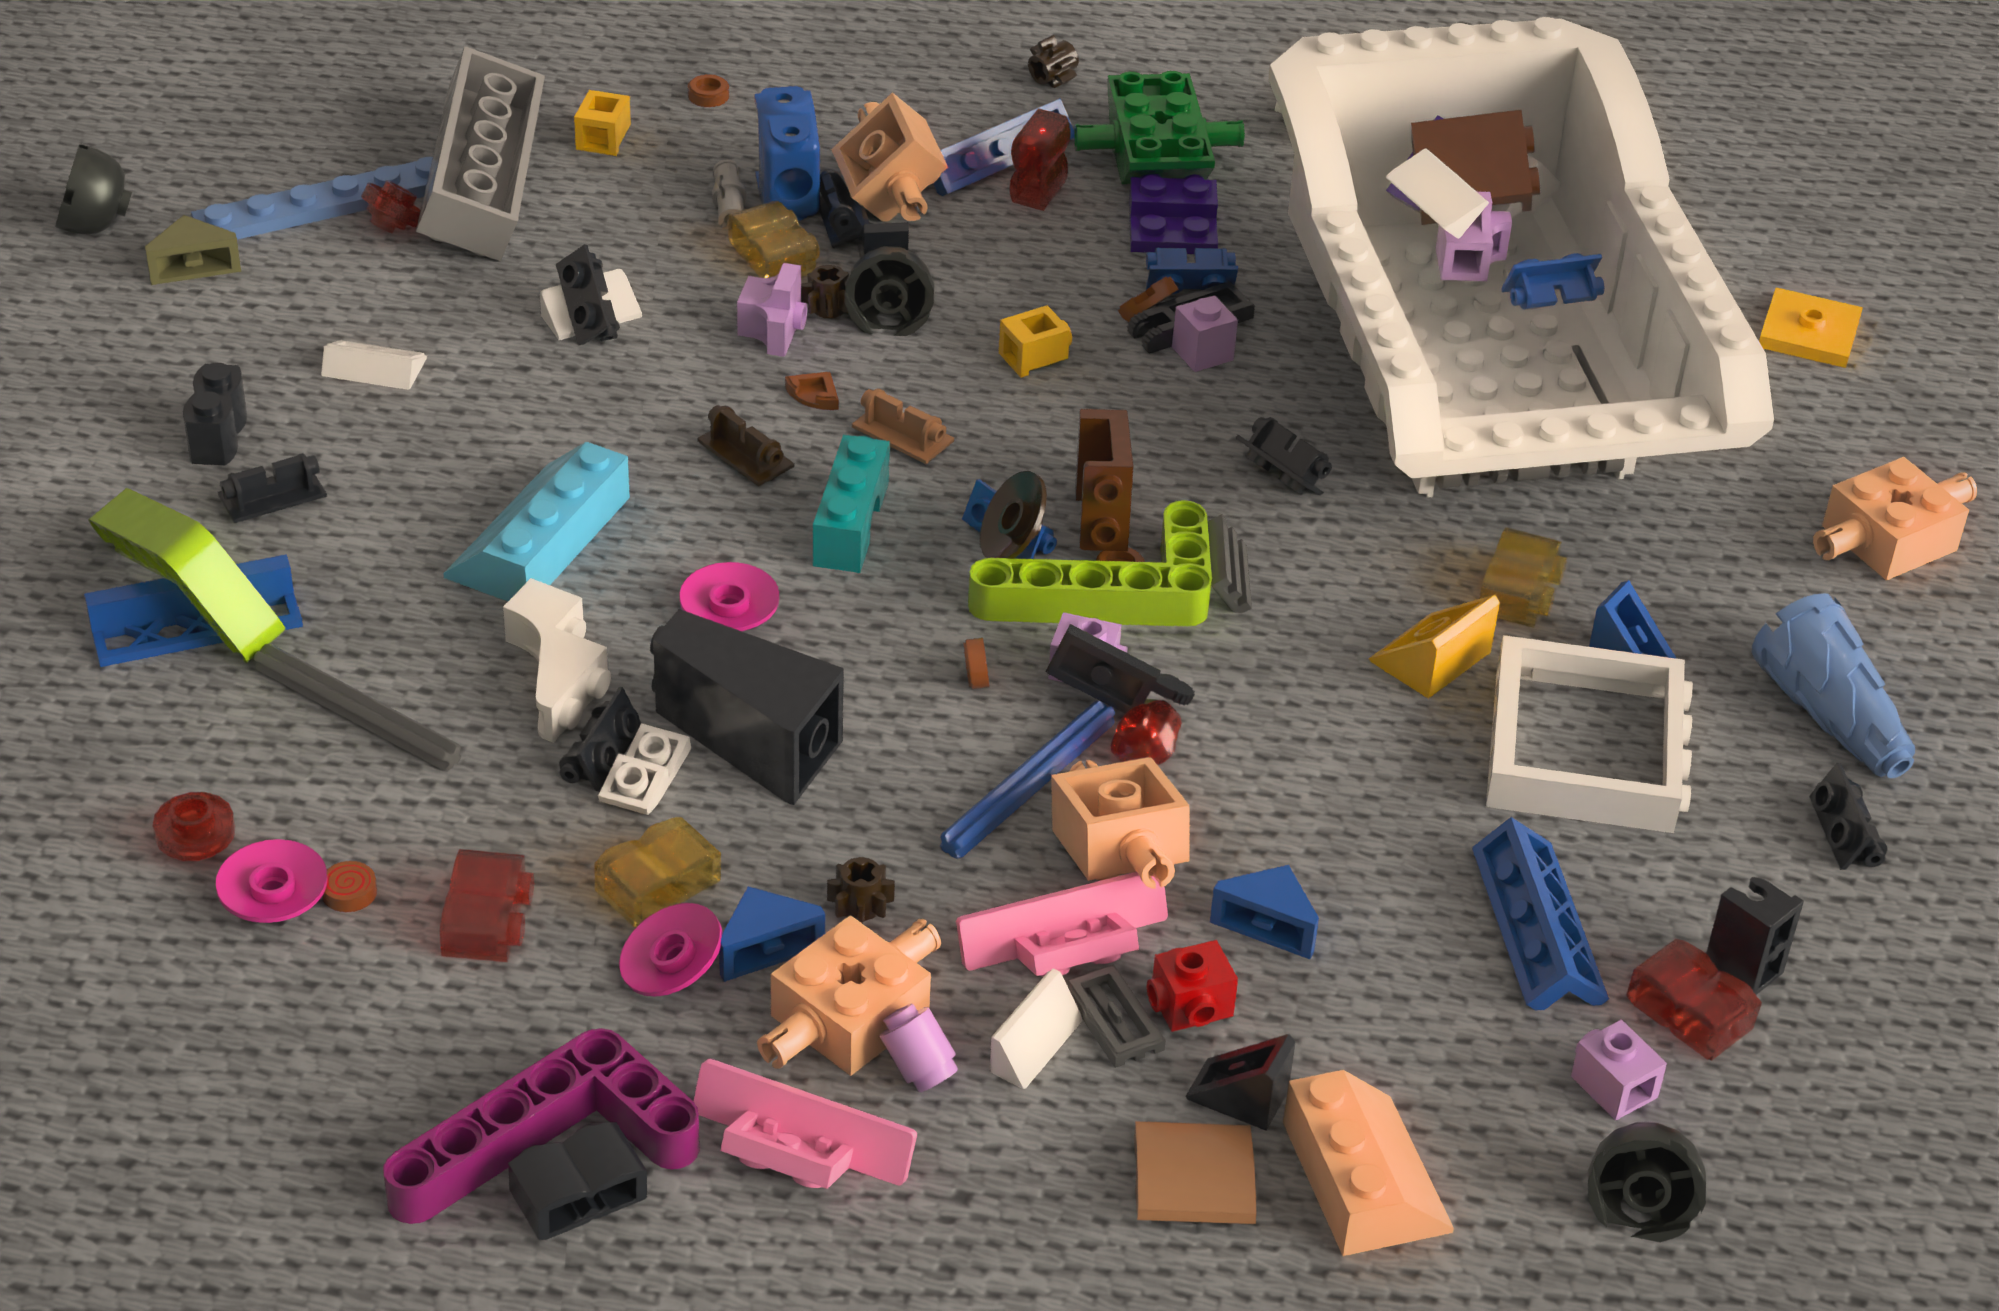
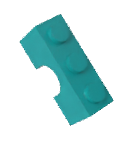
[813,435,890,573]

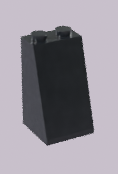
[650,609,844,805]

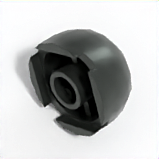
[55,144,132,234]
[845,246,935,336]
[1588,1122,1706,1243]

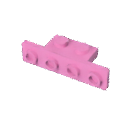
[956,872,1168,977]
[693,1059,917,1189]

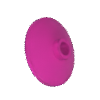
[680,562,779,631]
[216,839,328,923]
[619,903,723,997]

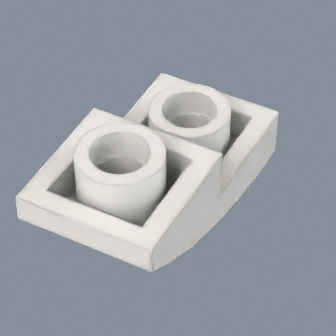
[598,723,691,815]

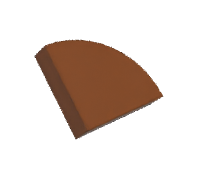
[1118,276,1179,322]
[785,372,839,410]

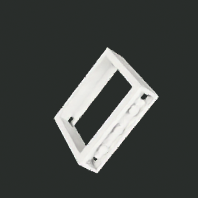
[1486,635,1693,833]

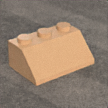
[1283,1070,1454,1256]

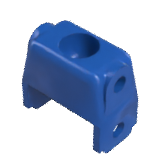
[754,86,820,222]

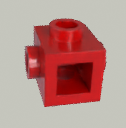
[1146,940,1238,1032]

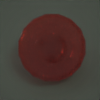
[360,180,421,234]
[1111,700,1182,765]
[152,792,236,861]

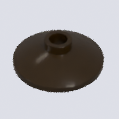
[980,471,1047,559]

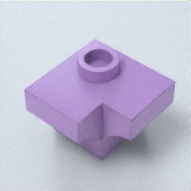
[1436,191,1512,281]
[737,263,808,357]

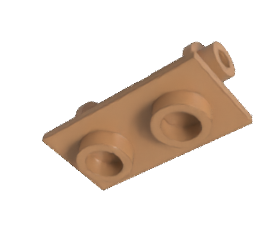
[852,388,954,464]

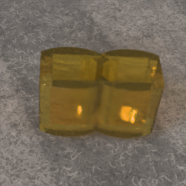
[728,201,820,278]
[1479,527,1567,628]
[594,817,721,927]

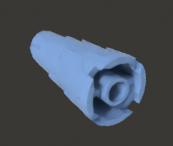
[1752,593,1915,778]

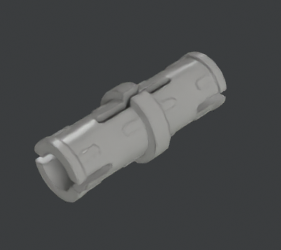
[712,159,747,229]

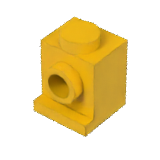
[574,90,631,156]
[999,305,1072,378]

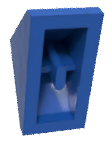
[1589,580,1677,659]
[1210,865,1319,959]
[719,886,825,982]

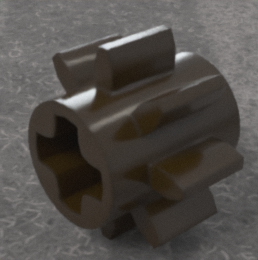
[1028,35,1079,88]
[801,265,849,318]
[827,857,895,924]

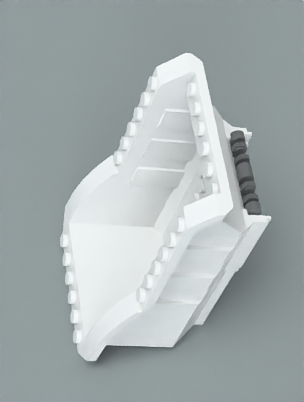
[1268,17,1774,498]

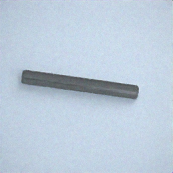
[254,644,461,771]

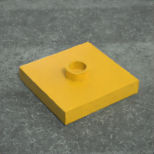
[1759,287,1863,368]

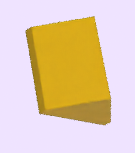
[1369,595,1500,699]

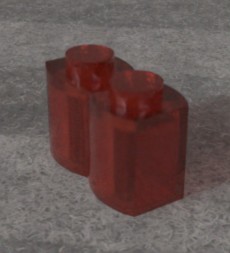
[1009,108,1071,211]
[439,849,534,962]
[1626,939,1762,1061]

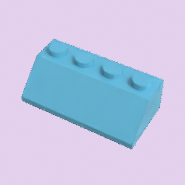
[443,442,630,601]

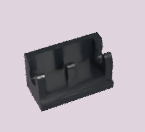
[1703,877,1804,1000]

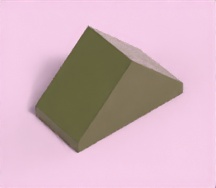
[145,215,241,285]

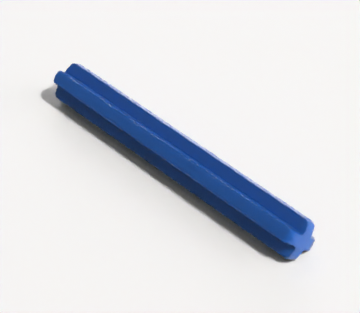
[940,701,1116,859]

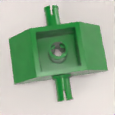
[1074,71,1245,184]

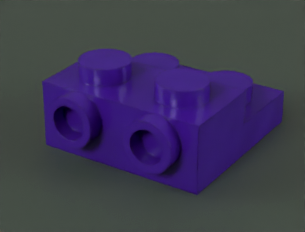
[1129,174,1218,254]

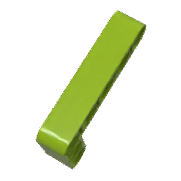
[88,488,285,663]
[968,500,1212,626]

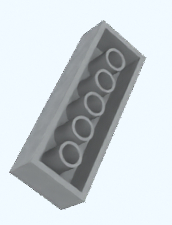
[416,46,545,261]

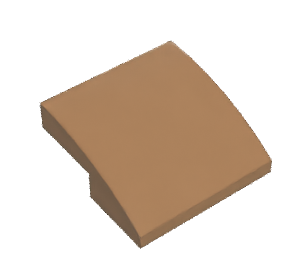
[1134,1121,1256,1224]

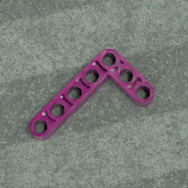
[383,1028,700,1224]

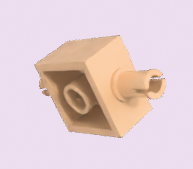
[831,92,948,222]
[1813,457,1977,580]
[1051,757,1189,889]
[757,915,941,1076]

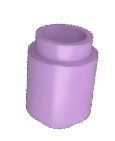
[879,1003,958,1093]

